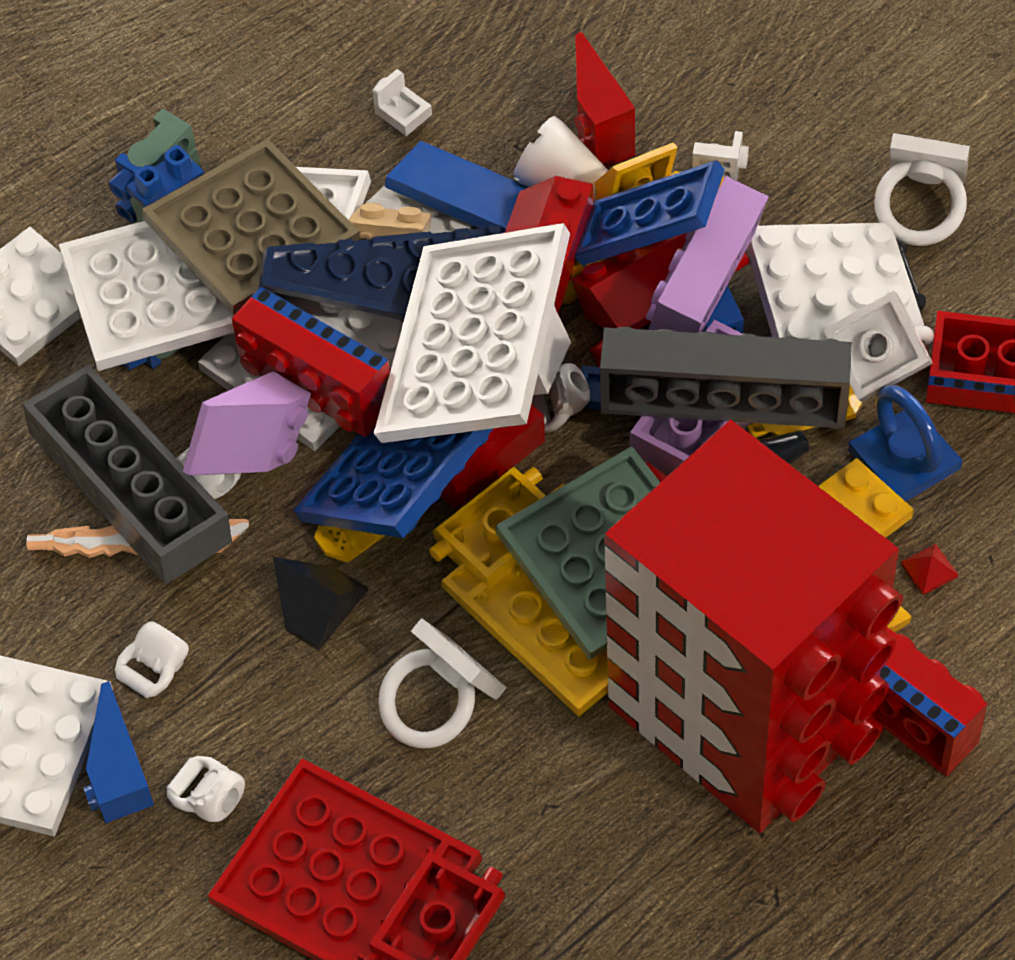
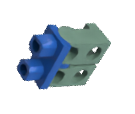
[108,108,202,223]
[126,145,205,224]

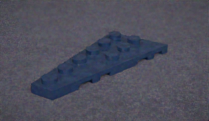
[258,225,501,320]

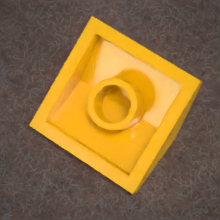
[595,143,678,200]

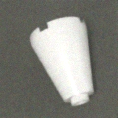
[513,116,608,205]

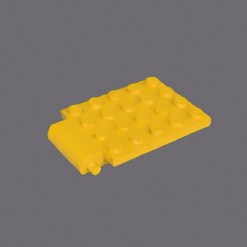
[429,467,608,717]

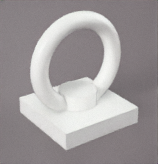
[874,133,970,246]
[823,290,934,402]
[378,618,507,749]

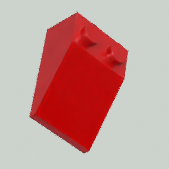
[574,32,635,168]

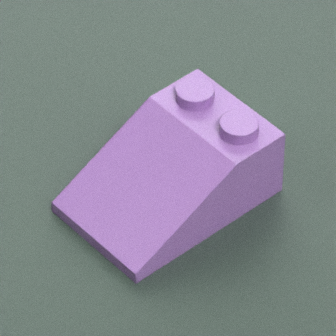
[182,371,311,475]

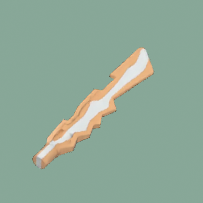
[27,519,249,558]

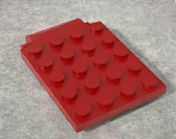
[207,758,506,960]

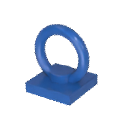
[848,385,963,502]

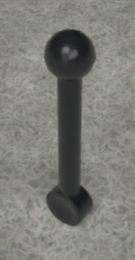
[897,242,926,310]

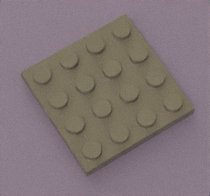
[142,139,360,316]

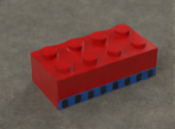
[232,286,390,438]
[926,311,1015,413]
[874,627,988,777]

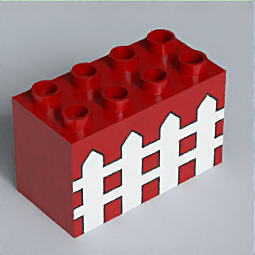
[604,419,903,834]

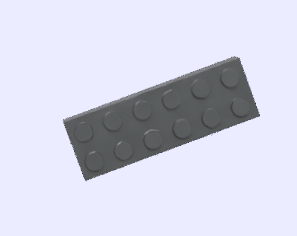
[600,327,852,428]
[23,364,232,585]

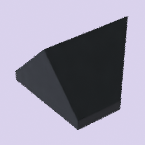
[273,556,368,651]

